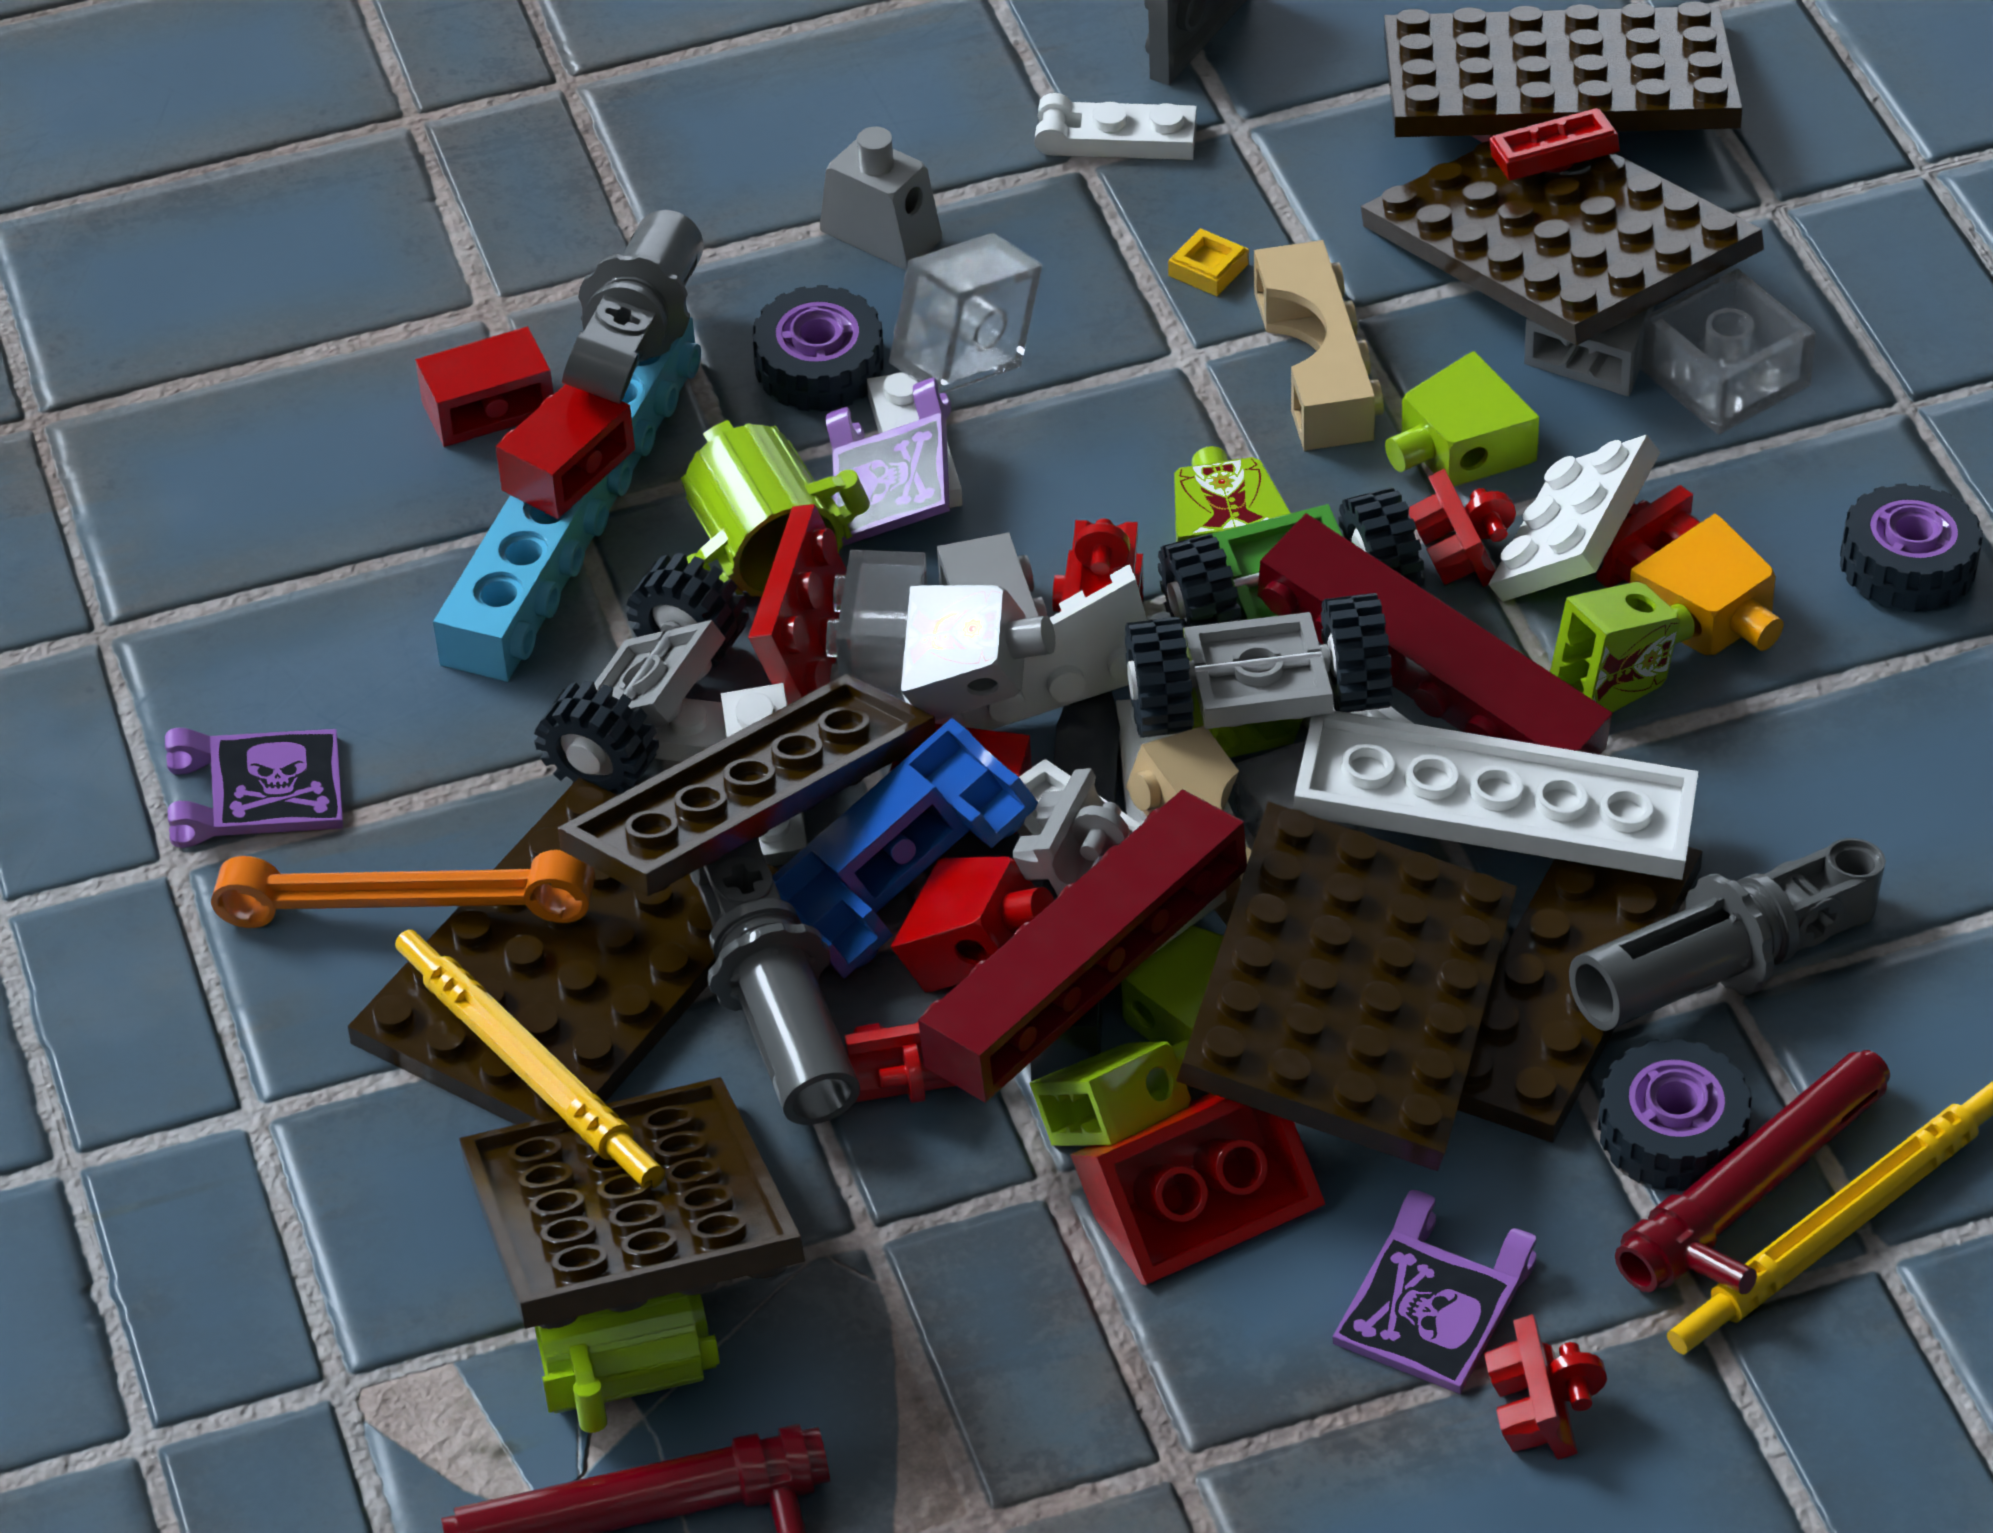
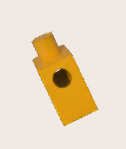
[1630,513,1784,655]

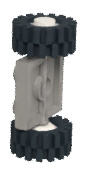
[534,553,749,795]
[1125,593,1393,738]

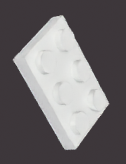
[1488,434,1661,602]

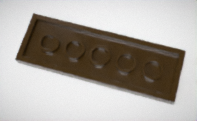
[558,674,936,896]
[1457,846,1703,1143]

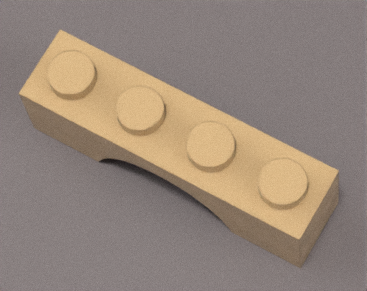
[1254,240,1384,451]
[1126,726,1251,926]

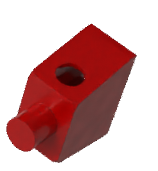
[891,857,1054,993]

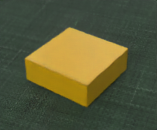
[1168,228,1249,297]

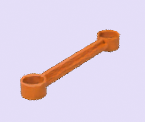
[211,850,595,928]

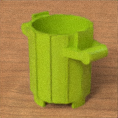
[680,420,870,597]
[535,1292,720,1433]

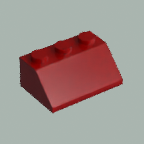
[1070,1093,1325,1285]

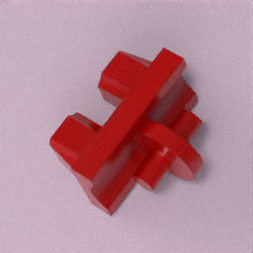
[1409,468,1516,587]
[1596,485,1701,588]
[1067,518,1138,599]
[844,1022,956,1104]
[1484,1314,1607,1460]

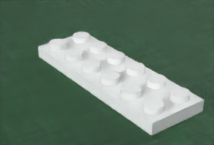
[1293,710,1698,880]

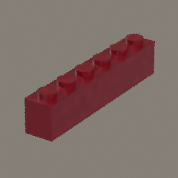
[1257,513,1613,755]
[918,789,1247,1103]

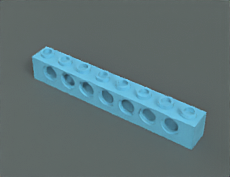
[433,317,701,682]

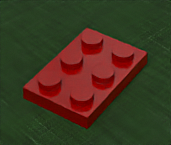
[748,504,859,705]

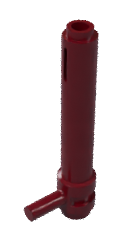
[1615,1050,1890,1295]
[441,1424,830,1533]

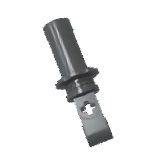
[562,210,704,404]
[690,838,860,1125]
[1569,838,1886,1031]

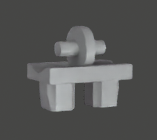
[1012,768,1130,896]

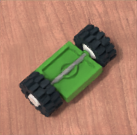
[1158,487,1425,628]

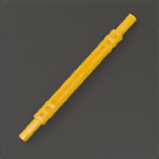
[395,930,665,1188]
[1667,1081,1993,1355]

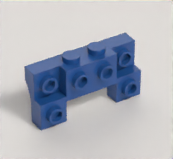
[772,718,1039,979]

